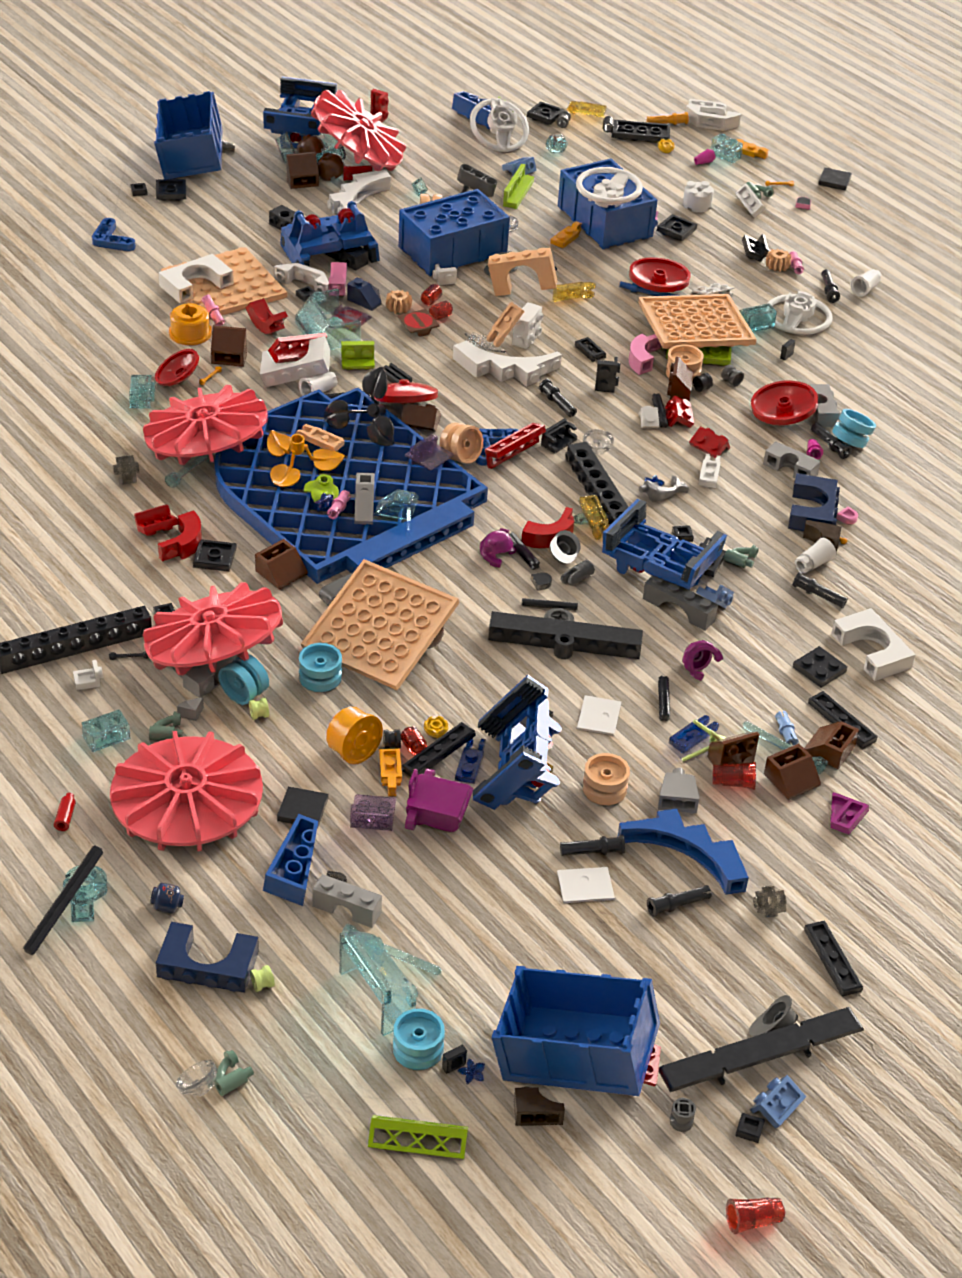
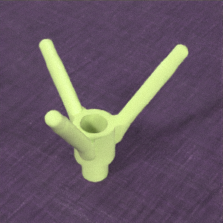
[682,719,726,762]

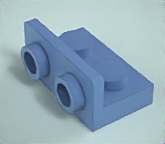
[502,157,537,176]
[696,585,734,609]
[750,1075,806,1128]

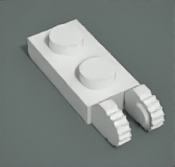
[689,99,726,116]
[699,454,721,488]

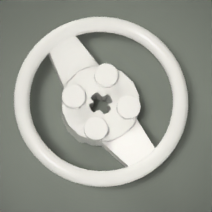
[470,98,529,152]
[576,167,643,208]
[764,291,832,335]

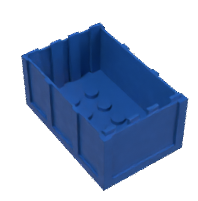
[154,91,223,179]
[557,158,658,250]
[398,189,510,276]
[491,966,660,1096]

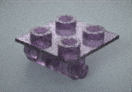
[405,434,454,471]

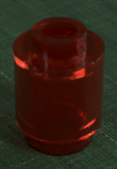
[421,284,442,305]
[429,300,453,320]
[401,726,427,755]

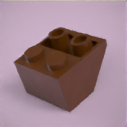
[286,152,319,189]
[211,325,247,367]
[667,356,693,401]
[401,402,442,431]
[255,539,308,589]
[804,721,859,769]
[707,732,760,773]
[764,743,821,800]

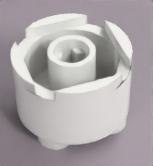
[683,181,714,212]

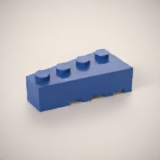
[452,91,491,130]
[263,814,318,906]

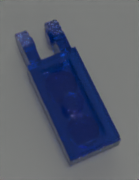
[669,715,720,754]
[455,737,486,784]

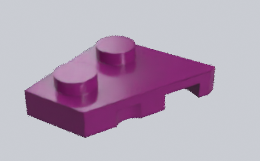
[830,792,869,835]

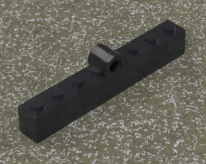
[488,611,643,659]

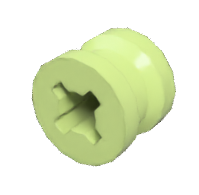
[249,698,269,720]
[250,965,275,992]

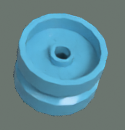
[832,409,876,448]
[299,643,342,692]
[218,654,269,705]
[393,1009,445,1070]

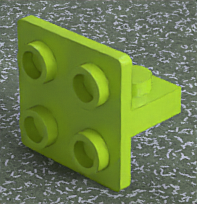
[341,341,375,370]

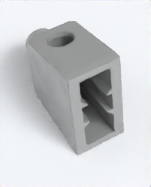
[658,768,699,813]

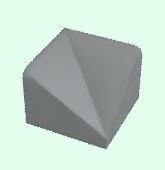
[177,698,204,721]

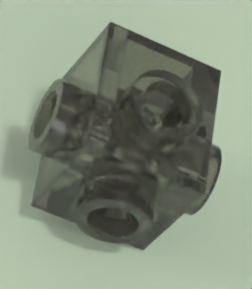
[113,455,139,485]
[753,885,787,918]

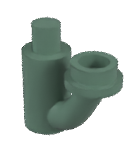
[746,182,774,200]
[724,545,759,568]
[149,711,183,740]
[215,1050,254,1096]

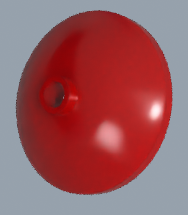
[155,349,199,387]

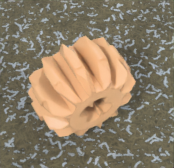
[766,248,792,272]
[386,290,412,314]

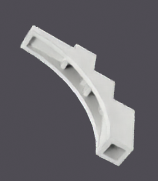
[327,170,391,214]
[453,340,562,387]

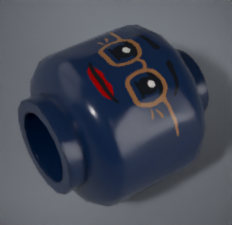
[150,883,184,914]

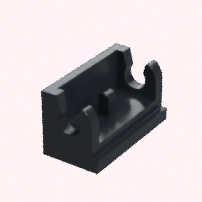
[541,418,578,454]

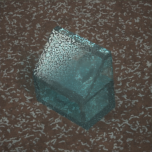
[739,303,777,332]

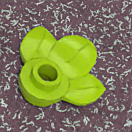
[303,474,339,503]

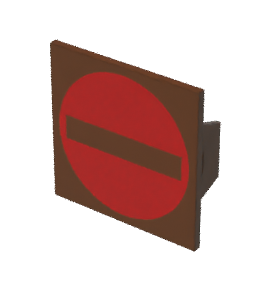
[397,309,440,337]

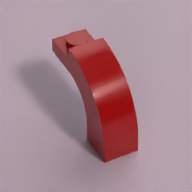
[245,298,288,334]
[521,507,575,549]
[158,510,202,562]

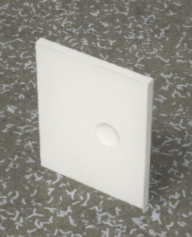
[577,695,621,736]
[557,867,615,903]

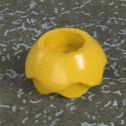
[658,139,675,153]
[424,716,449,738]

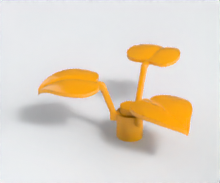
[267,430,345,487]

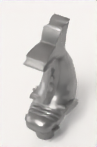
[639,475,689,502]

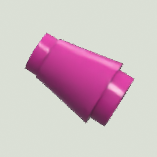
[694,149,716,165]
[806,439,823,460]

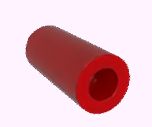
[53,793,76,831]

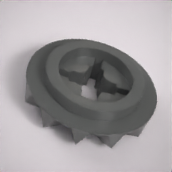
[544,608,574,621]

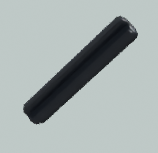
[652,393,668,428]
[508,532,540,570]
[658,675,670,721]

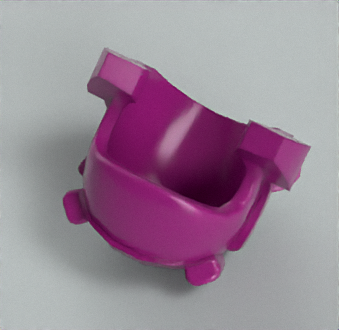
[480,528,516,568]
[682,640,723,681]

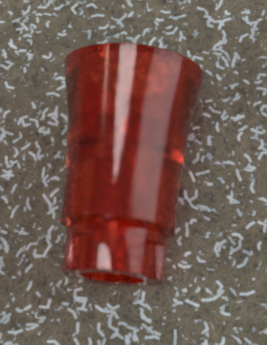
[712,762,756,790]
[726,1197,785,1234]

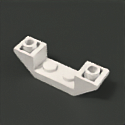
[686,105,741,131]
[274,263,329,298]

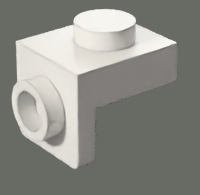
[433,264,457,285]
[638,406,659,429]
[73,660,103,690]

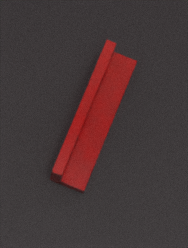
[268,333,328,364]
[485,422,546,469]

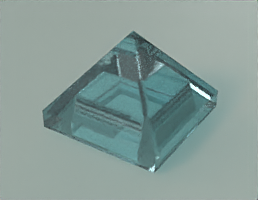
[411,177,428,196]
[71,898,94,922]

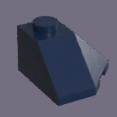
[347,277,382,311]

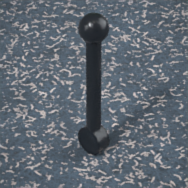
[109,651,149,660]

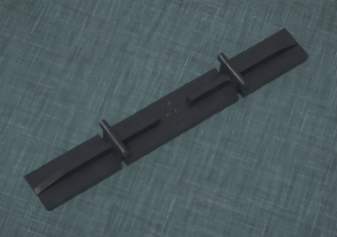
[658,1007,864,1092]

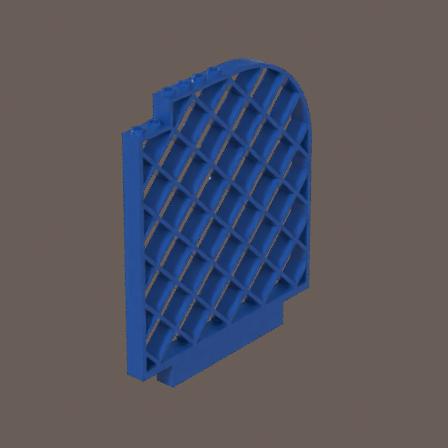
[214,388,488,584]

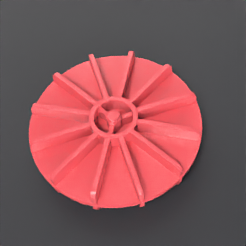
[311,90,406,171]
[143,385,268,465]
[143,582,283,676]
[110,731,263,852]

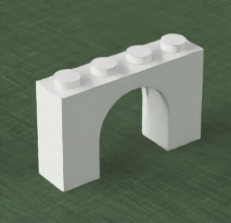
[159,254,234,303]
[260,336,330,387]
[831,608,915,681]

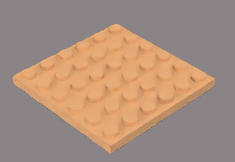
[161,247,287,319]
[638,294,757,349]
[301,559,459,690]

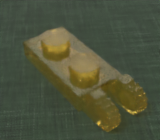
[567,101,607,117]
[552,282,596,302]
[578,495,609,540]

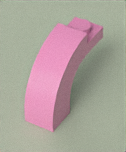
[329,262,347,296]
[628,334,661,375]

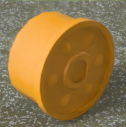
[169,303,212,345]
[326,707,383,764]

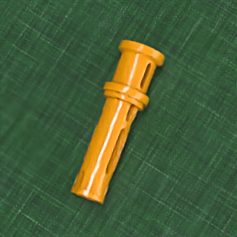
[646,112,689,125]

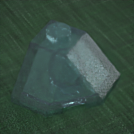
[375,489,419,520]

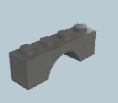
[643,575,718,631]

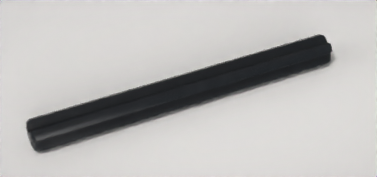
[23,845,103,955]

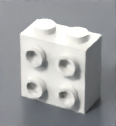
[512,302,543,349]

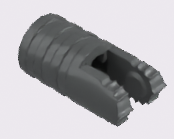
[560,560,595,585]

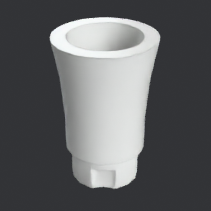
[850,269,881,297]
[299,372,338,396]
[795,538,836,573]

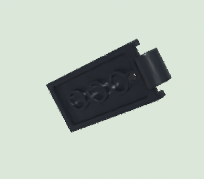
[602,116,670,142]

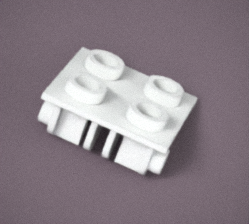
[692,283,734,298]

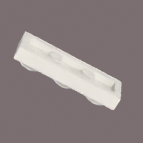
[735,183,765,218]

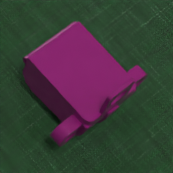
[405,769,474,832]

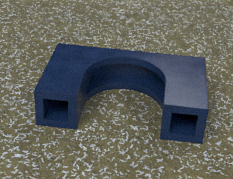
[788,473,840,531]
[156,922,259,993]

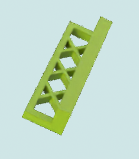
[503,164,534,209]
[368,1115,469,1159]

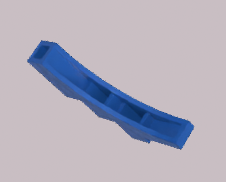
[617,809,749,895]

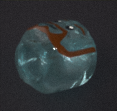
[546,134,568,153]

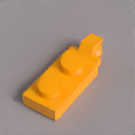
[729,139,769,159]
[550,221,582,248]
[379,749,402,796]

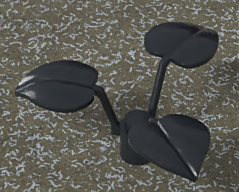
[324,367,395,446]

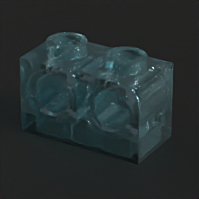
[711,133,743,163]
[129,375,155,408]
[81,709,131,752]

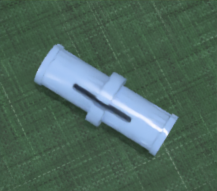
[775,711,799,747]

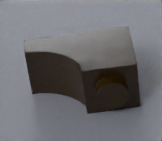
[803,520,842,553]
[513,1086,565,1126]

